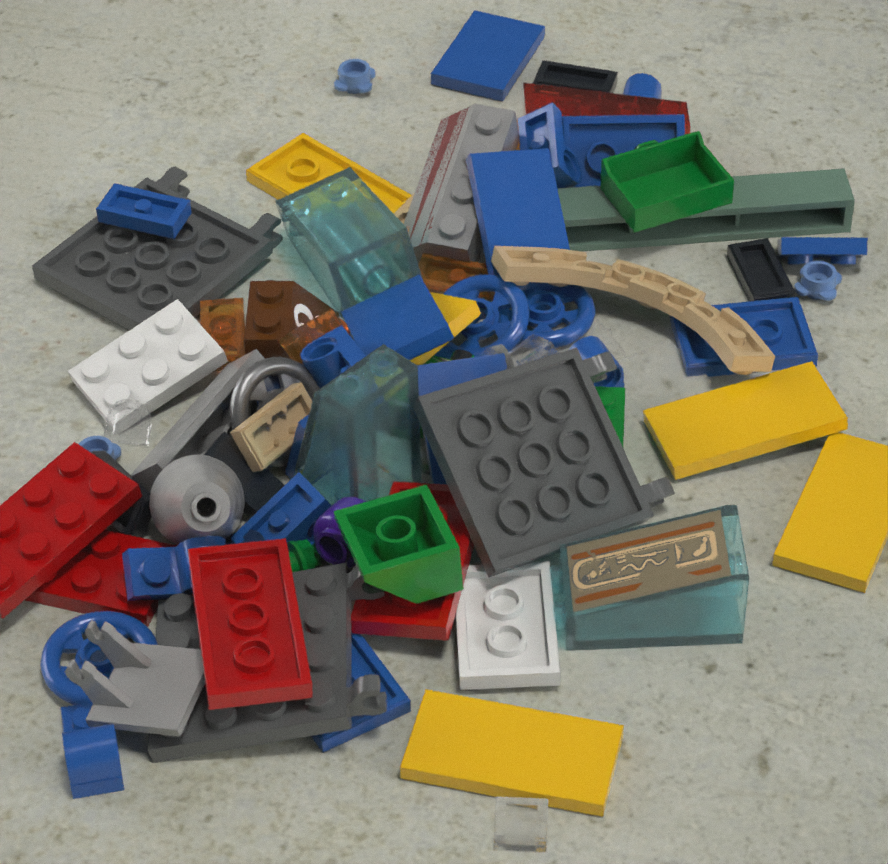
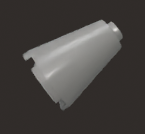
[149,455,245,545]

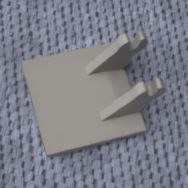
[65,620,205,737]

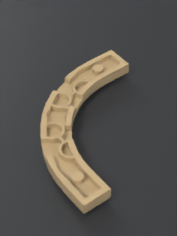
[491,246,775,375]

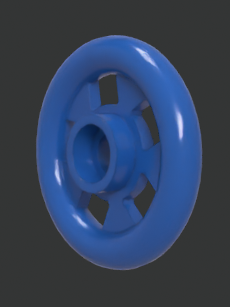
[443,274,530,357]
[499,282,595,349]
[41,611,158,705]

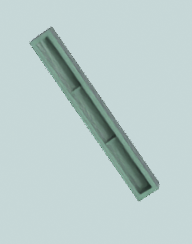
[558,168,855,252]

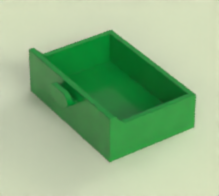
[600,131,734,233]

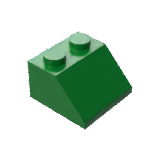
[334,484,463,604]

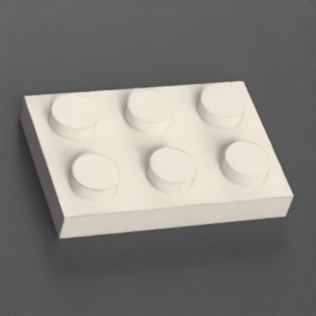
[68,299,228,435]
[456,561,560,690]

